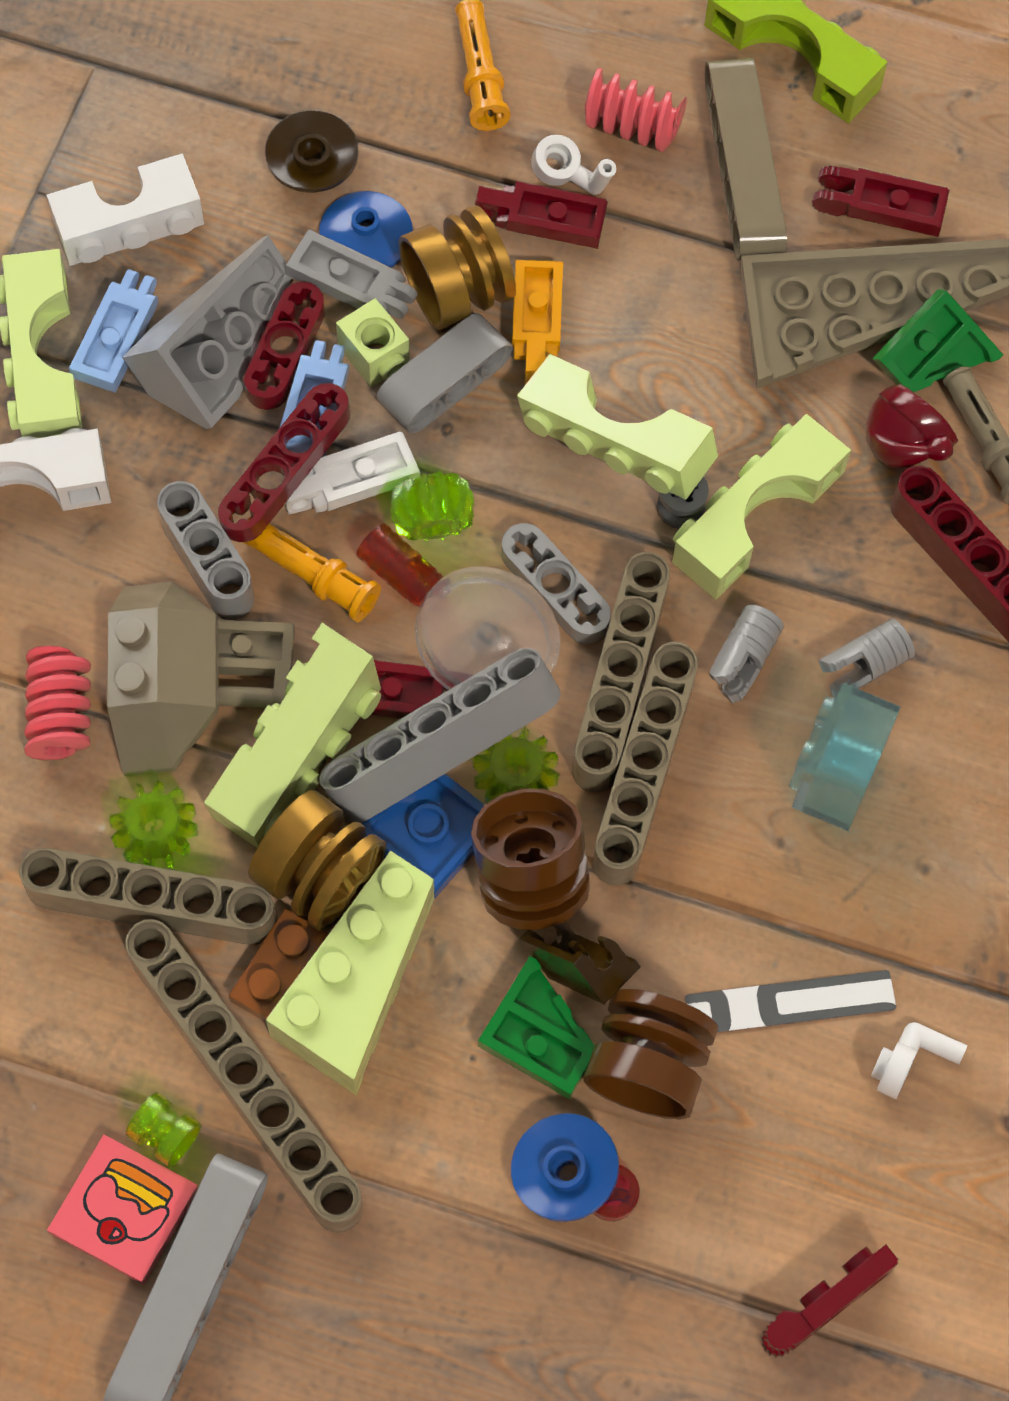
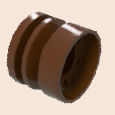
[471,789,590,930]
[584,989,719,1120]

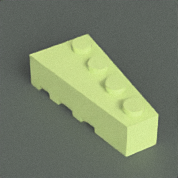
[204,623,381,848]
[266,851,434,1095]

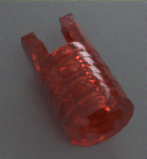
[356,523,448,607]

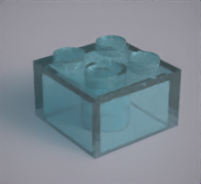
[789,683,901,831]

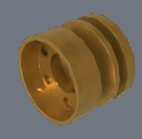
[398,205,516,331]
[248,790,387,931]

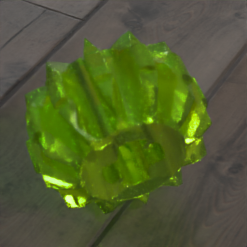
[390,471,475,542]
[473,726,560,803]
[109,780,199,868]

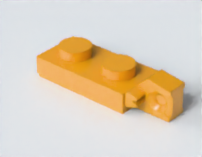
[512,260,563,385]

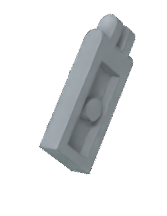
[286,229,417,319]

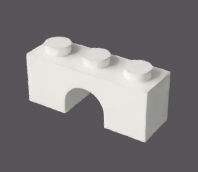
[47,153,204,266]

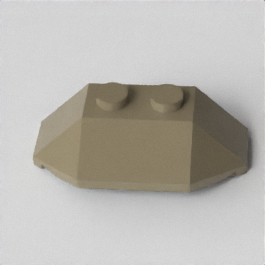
[107,581,219,776]

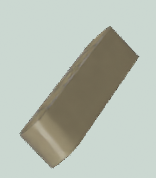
[705,57,787,261]
[573,552,670,793]
[593,642,698,886]
[19,848,277,945]

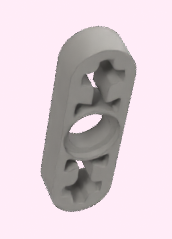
[502,523,611,644]

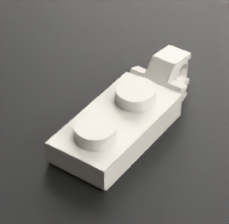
[285,432,420,515]

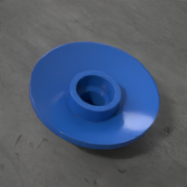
[319,191,413,268]
[511,1113,619,1222]

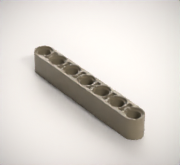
[125,919,363,1233]

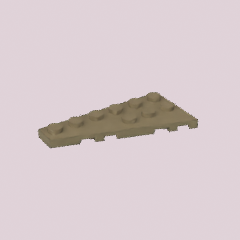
[740,239,1009,389]

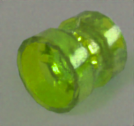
[125,1092,202,1168]

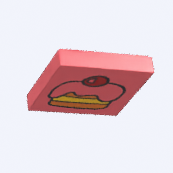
[47,1134,199,1285]

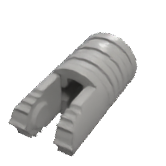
[709,605,784,703]
[819,618,915,700]

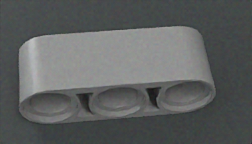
[377,313,513,434]
[157,481,254,620]

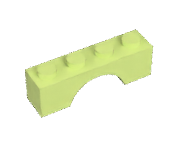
[0,249,82,438]
[517,354,718,500]
[672,414,851,599]

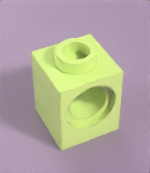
[336,298,410,387]

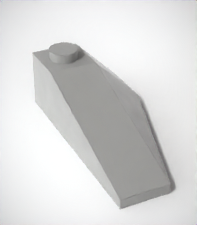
[122,235,292,429]

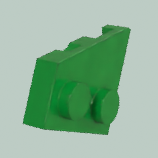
[873,289,1004,392]
[478,956,595,1100]

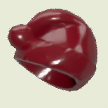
[866,384,958,469]

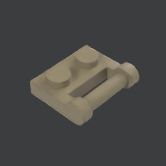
[218,620,295,708]

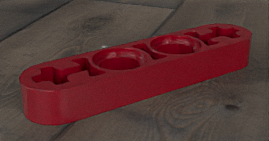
[218,383,351,542]

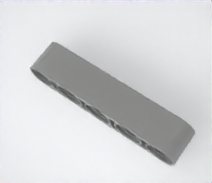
[319,648,561,823]
[103,1153,269,1401]

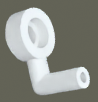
[531,135,617,195]
[871,1022,968,1100]

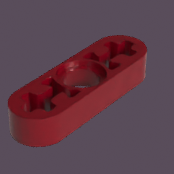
[244,282,325,410]

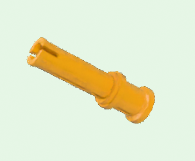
[455,0,511,131]
[242,517,381,622]

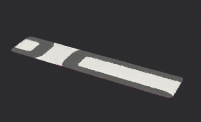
[685,970,896,1032]

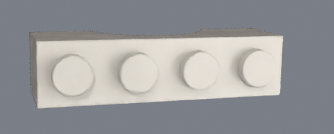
[0,428,112,511]

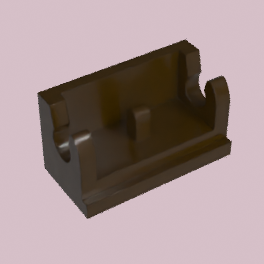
[519,921,641,1005]

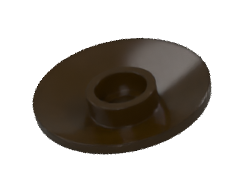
[265,111,359,193]

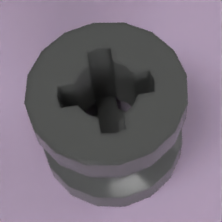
[657,477,709,529]

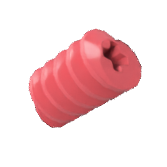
[584,68,687,152]
[24,646,91,760]

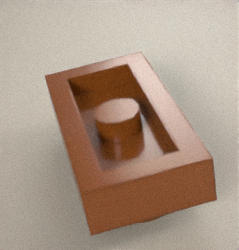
[229,909,329,1022]

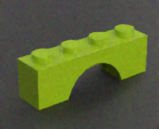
[704,0,888,124]

